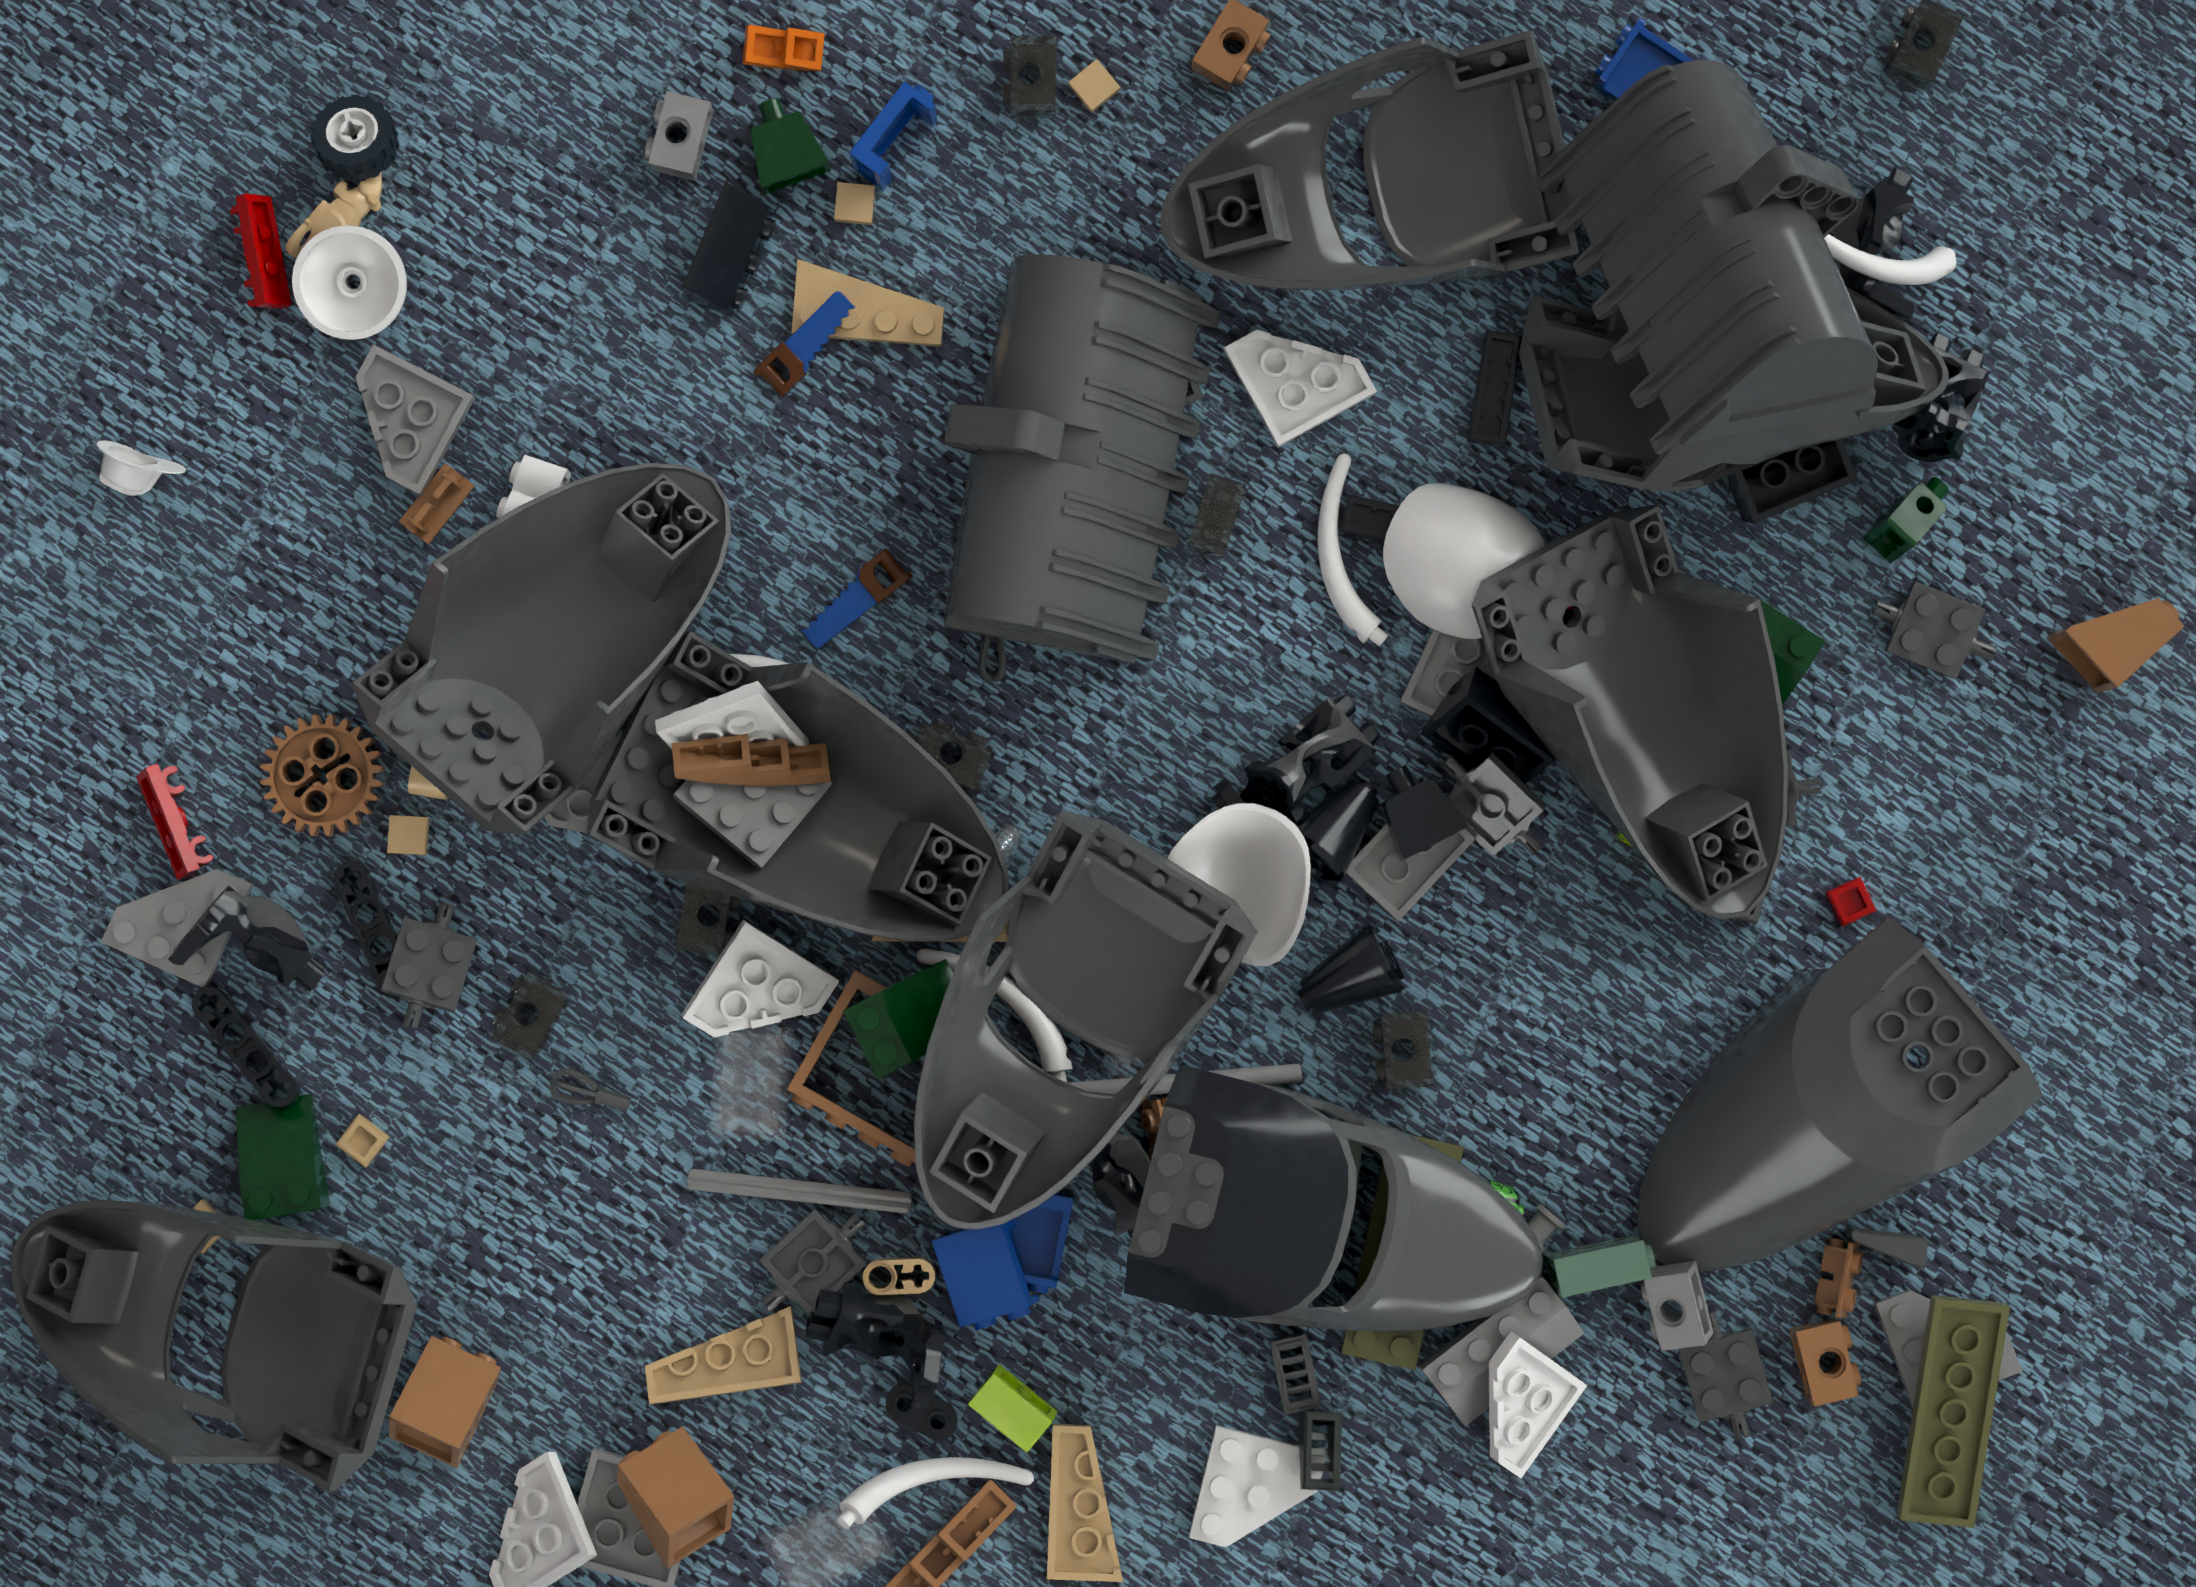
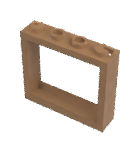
[787,970,916,1167]

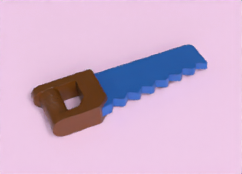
[753,291,855,398]
[802,549,913,648]

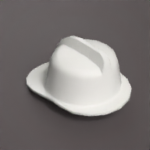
[96,440,186,496]

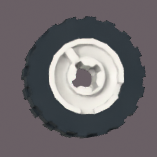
[311,95,399,182]

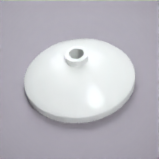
[292,225,407,340]

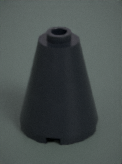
[1295,779,1379,885]
[1297,922,1408,1014]

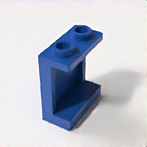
[1594,18,1705,101]
[849,81,938,191]
[1009,1193,1074,1293]
[932,1219,1040,1330]

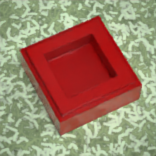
[1824,877,1877,927]

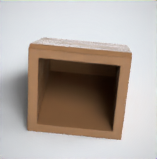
[2047,598,2184,693]
[389,1336,501,1469]
[617,1426,734,1569]

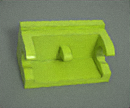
[968,1364,1058,1453]

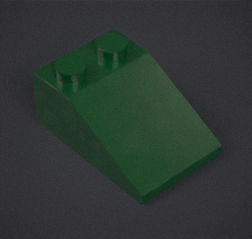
[1760,600,1825,705]
[843,959,953,1079]
[236,1094,330,1220]

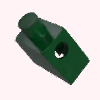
[750,98,831,195]
[1863,477,1949,564]

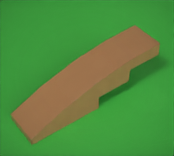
[671,734,831,786]
[884,1479,1017,1587]

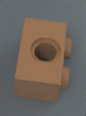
[1191,0,1271,92]
[1789,1318,1861,1407]

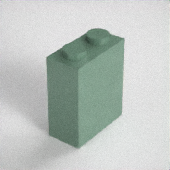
[1544,1235,1656,1298]

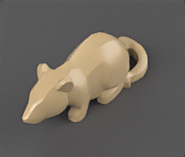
[286,172,382,258]

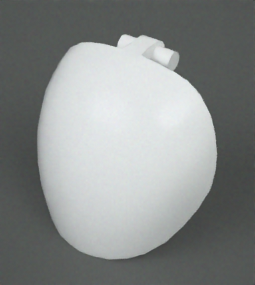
[1383,483,1545,639]
[1167,803,1311,966]

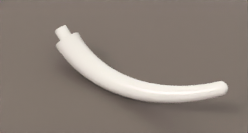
[1825,234,1956,285]
[1318,454,1389,647]
[916,949,1073,1082]
[837,1457,1034,1529]

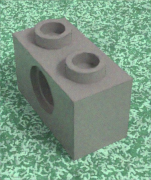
[645,91,714,181]
[1641,1261,1713,1351]

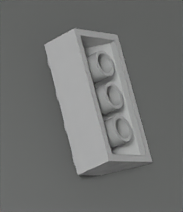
[1418,1275,1584,1427]

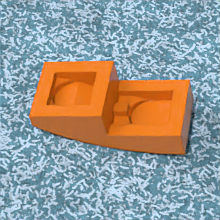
[742,25,825,72]

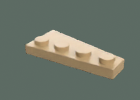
[791,259,944,347]
[645,1306,802,1405]
[1047,1424,1123,1582]

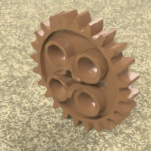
[260,714,385,837]

